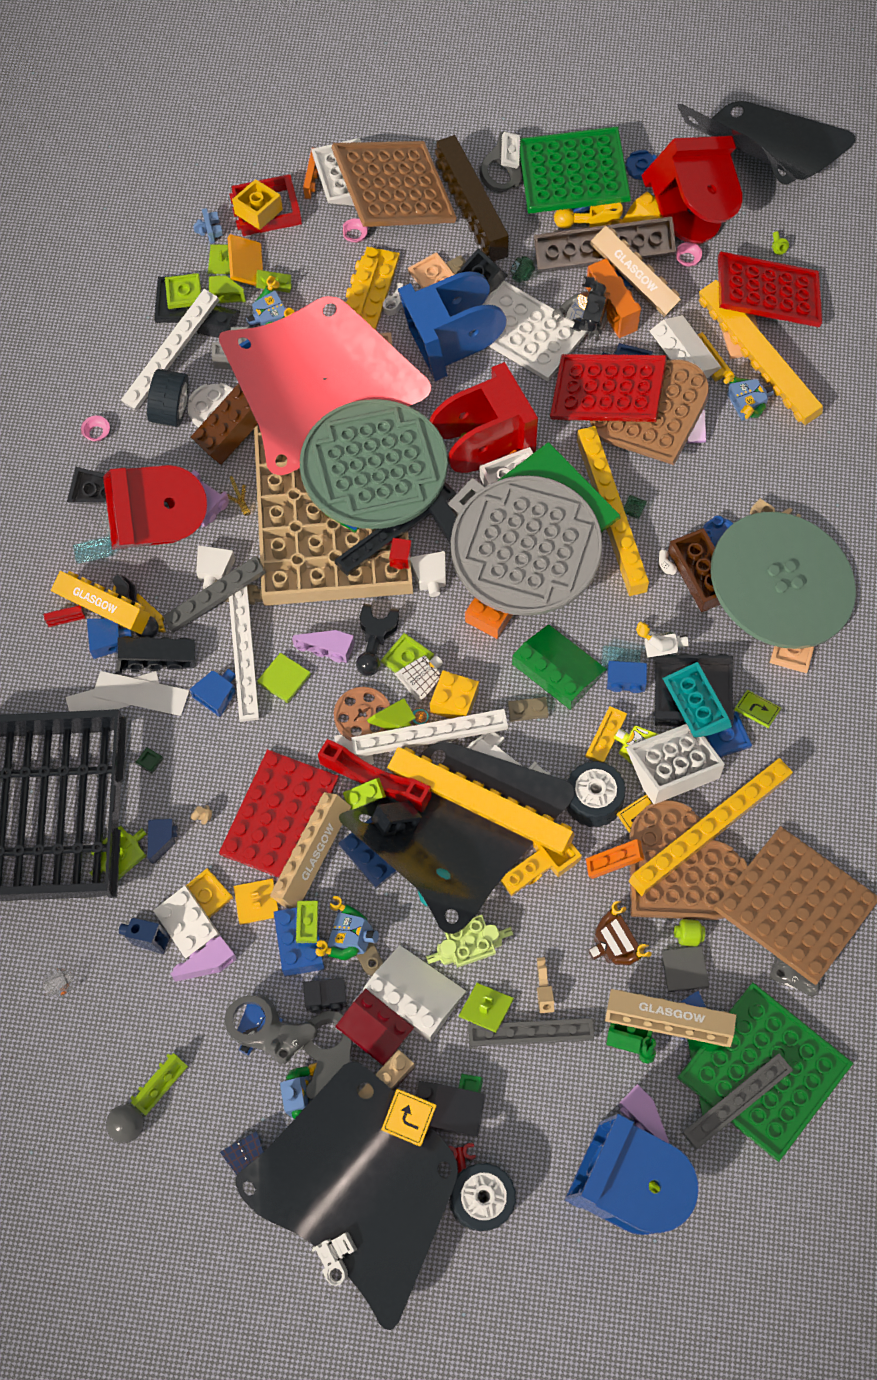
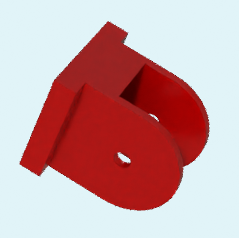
[642,136,743,244]
[430,362,538,473]
[103,465,207,550]

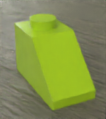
[209,275,246,304]
[367,698,415,730]

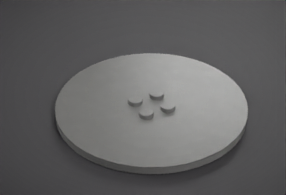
[451,476,602,616]

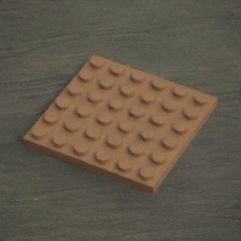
[331,141,457,227]
[714,826,877,985]

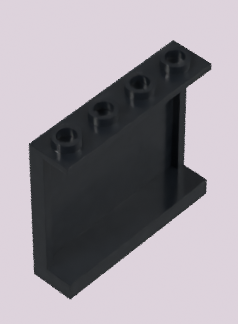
[655,653,734,727]

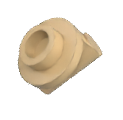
[191,805,212,825]

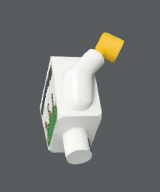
[636,622,689,657]

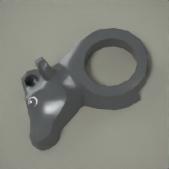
[479,131,522,192]
[770,955,820,997]
[224,994,318,1064]
[302,1011,353,1100]

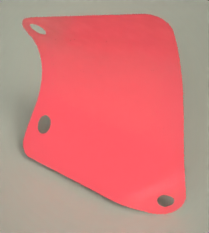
[219,296,431,475]

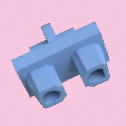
[193,208,223,244]

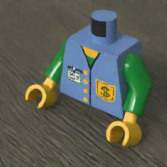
[246,276,295,327]
[722,370,774,421]
[315,896,379,961]
[280,1062,317,1119]

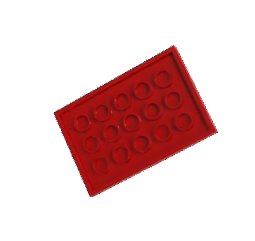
[718,251,822,328]
[550,354,667,422]
[219,749,339,878]

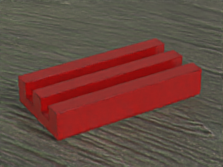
[43,605,85,627]

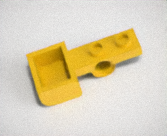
[500,842,582,896]

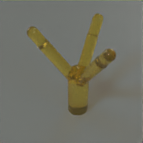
[221,476,251,516]

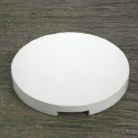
[188,383,233,427]

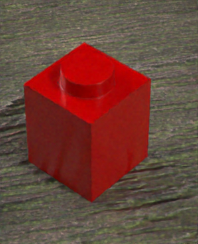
[389,538,412,569]

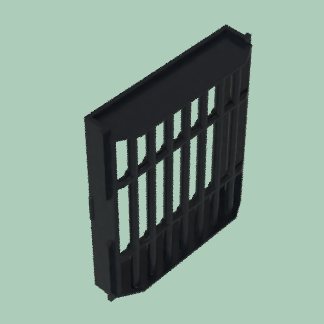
[0,709,128,901]

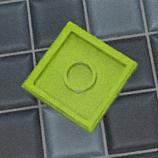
[165,273,202,309]
[381,633,434,673]
[257,653,311,703]

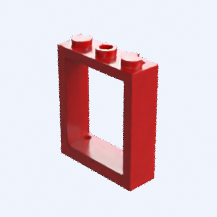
[229,174,302,236]

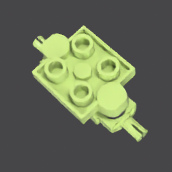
[426,915,513,968]

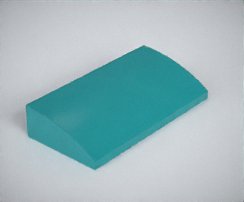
[663,662,732,738]

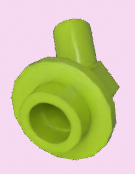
[772,231,789,255]

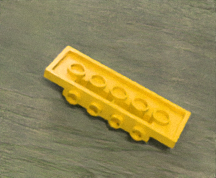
[344,247,400,330]

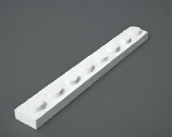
[121,289,219,411]
[229,585,259,722]
[351,709,508,757]

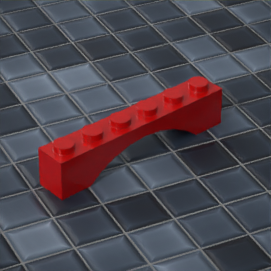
[317,739,432,812]

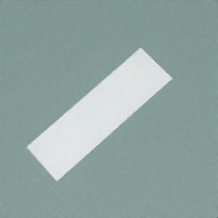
[66,671,159,711]
[92,671,189,716]

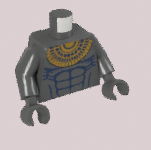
[552,288,608,342]

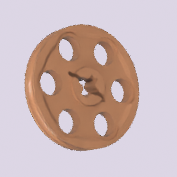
[334,687,390,741]

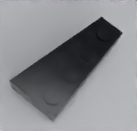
[67,467,106,504]
[115,636,195,674]

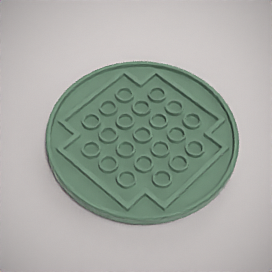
[300,399,448,529]
[711,512,856,649]

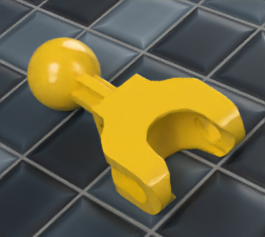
[554,203,623,229]

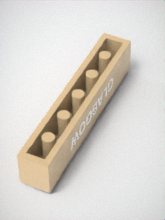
[590,226,681,317]
[270,792,351,909]
[605,989,736,1047]

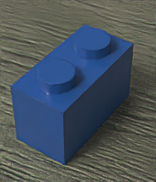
[606,661,647,693]

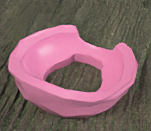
[343,218,368,243]
[676,242,702,267]
[81,415,110,442]

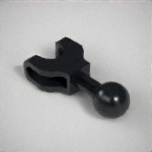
[112,574,159,638]
[356,604,400,676]

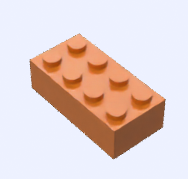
[586,259,641,338]
[465,598,513,639]

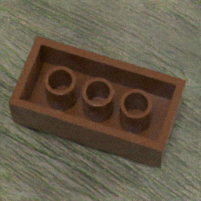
[191,383,258,465]
[668,528,721,613]

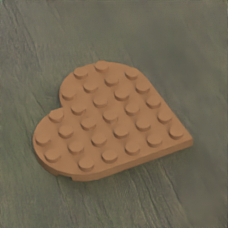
[590,360,709,465]
[629,801,748,920]

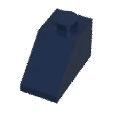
[147,819,178,864]

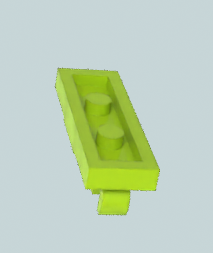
[130,1053,188,1116]

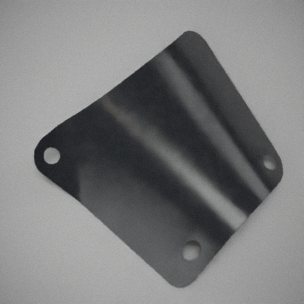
[677,101,855,185]
[339,742,574,934]
[235,1062,457,1330]

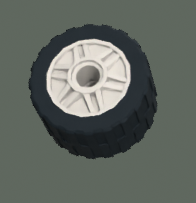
[147,368,189,427]
[567,761,626,827]
[449,1163,516,1232]

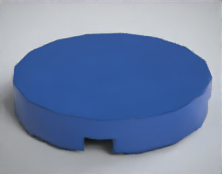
[625,150,657,180]

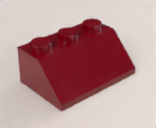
[335,988,414,1066]

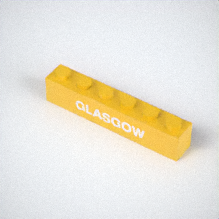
[51,571,151,634]

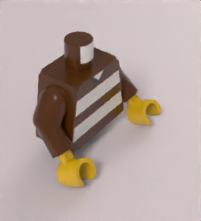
[588,901,652,966]

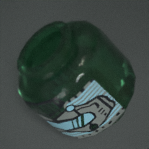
[510,255,535,283]

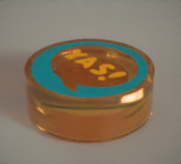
[411,708,430,726]

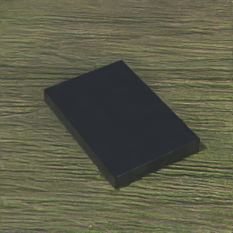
[154,277,191,323]

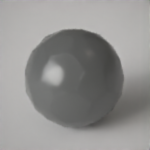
[106,1104,144,1143]

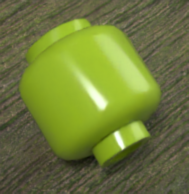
[674,919,705,947]

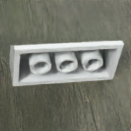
[650,315,722,378]

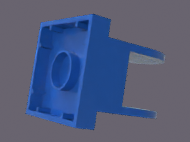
[398,272,507,381]
[564,1114,699,1235]

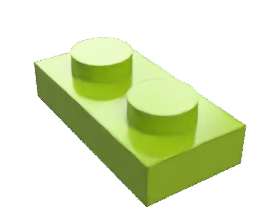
[256,270,291,293]
[343,778,386,810]
[296,901,318,943]

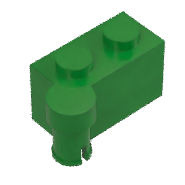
[606,1023,656,1064]

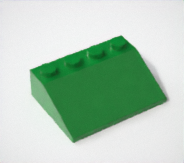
[512,624,607,710]

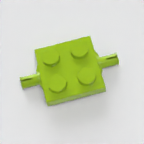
[89,826,147,880]

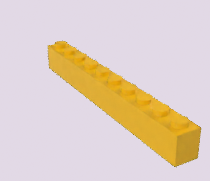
[699,280,823,425]
[577,426,649,596]
[387,747,575,856]
[629,758,793,896]

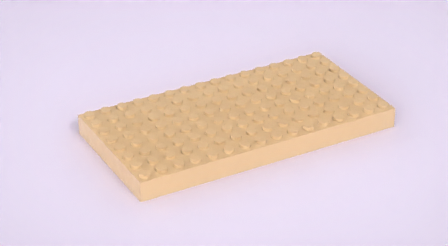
[254,332,413,606]

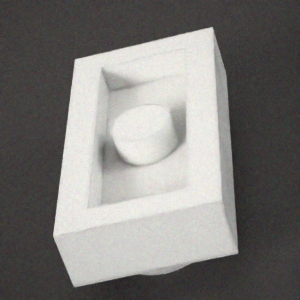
[501,132,520,169]

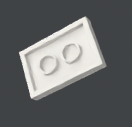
[153,886,220,959]

